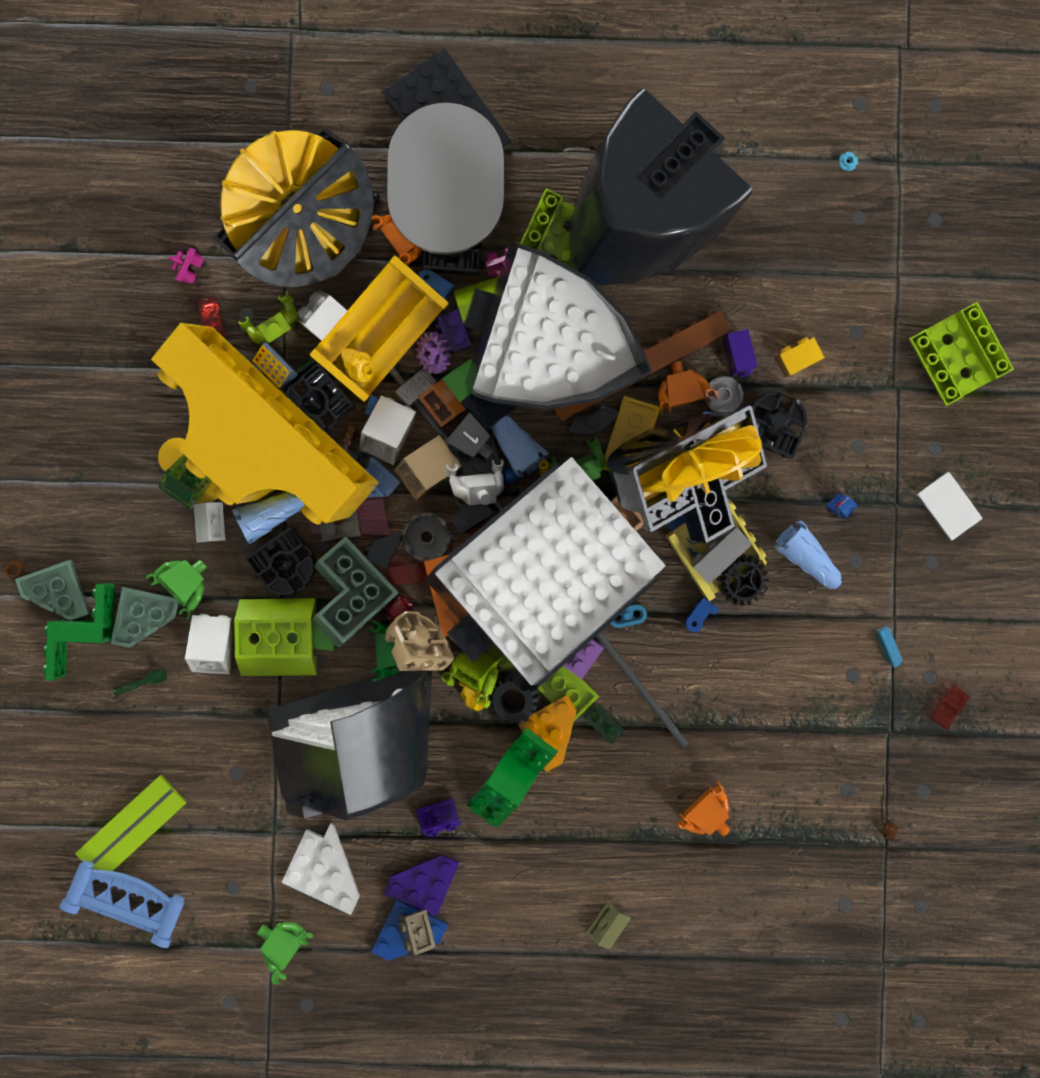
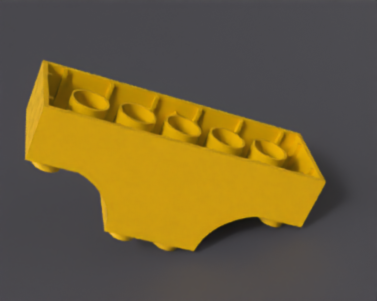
[151,323,379,525]

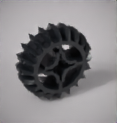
[716,554,769,606]

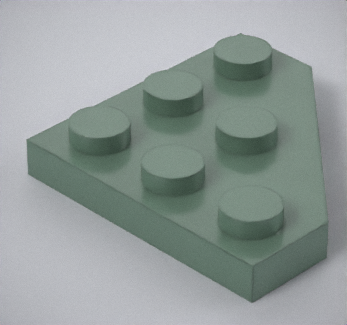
[15,560,91,621]
[111,587,180,648]

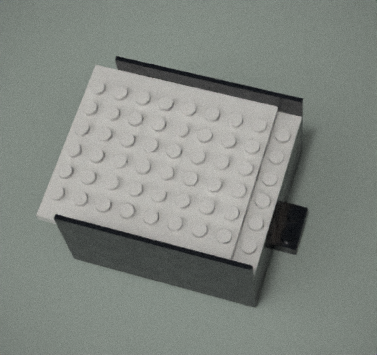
[426,457,665,691]

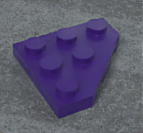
[384,854,459,916]

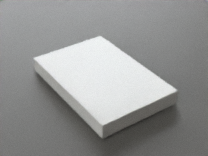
[916,472,983,541]

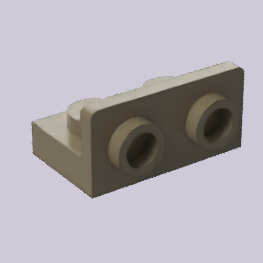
[398,909,436,955]

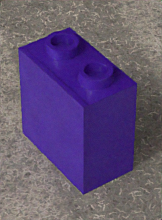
[722,329,758,378]

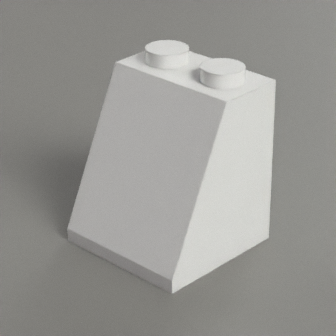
[359,396,416,465]
[185,614,234,675]

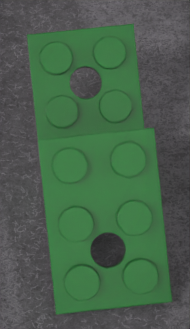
[43,583,115,681]
[466,728,558,828]

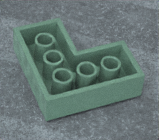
[313,537,399,648]

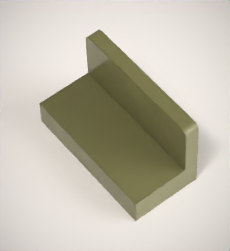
[586,902,631,949]

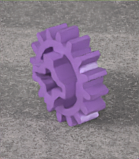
[415,331,452,374]

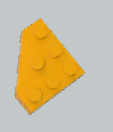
[518,694,577,772]

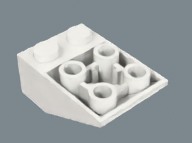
[296,291,347,340]

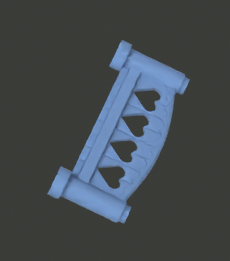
[59,860,185,948]

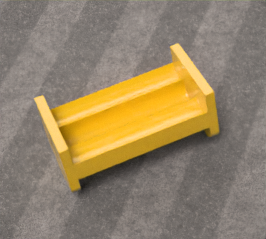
[310,255,449,402]

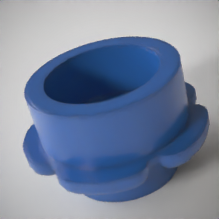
[503,466,518,485]

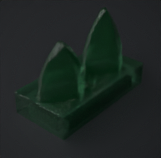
[584,704,625,745]

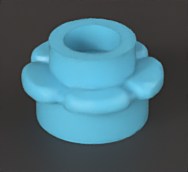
[839,152,858,171]

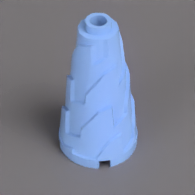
[491,416,549,479]
[232,492,305,544]
[774,521,842,589]

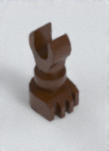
[339,423,359,453]

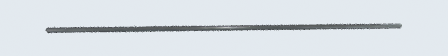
[389,367,688,747]

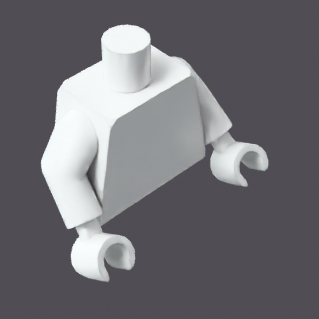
[445,459,504,505]

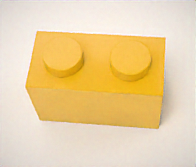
[776,337,824,378]

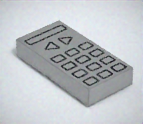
[395,368,437,407]

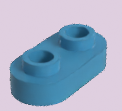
[610,604,647,628]

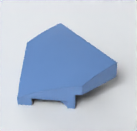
[365,456,402,498]

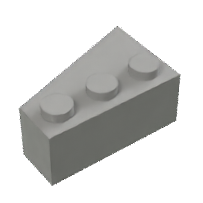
[690,526,752,584]

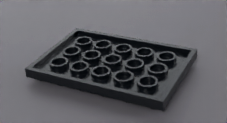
[382,48,511,148]

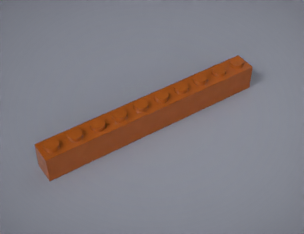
[553,311,731,422]

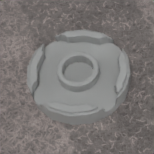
[705,376,743,412]

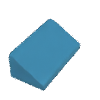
[875,626,903,667]

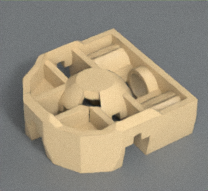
[385,611,454,671]

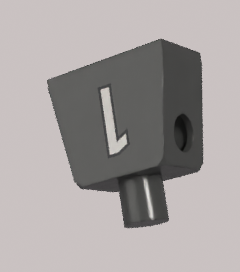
[445,413,494,459]

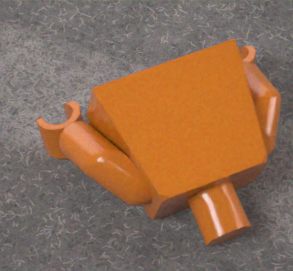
[371,215,422,266]
[658,361,718,414]
[674,781,731,837]

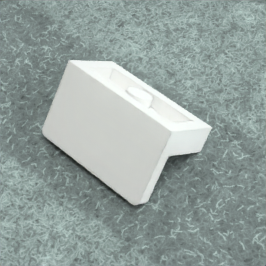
[194,502,226,543]

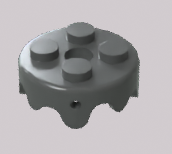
[402,513,451,561]

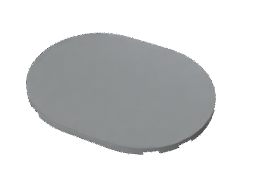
[387,103,504,255]

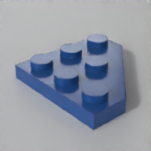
[371,900,448,961]

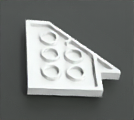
[282,822,360,915]

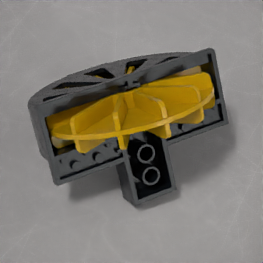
[213,127,373,287]
[607,405,767,543]

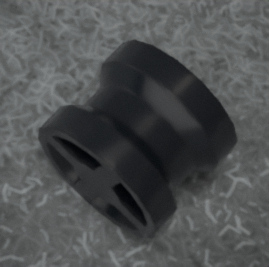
[348,450,369,469]

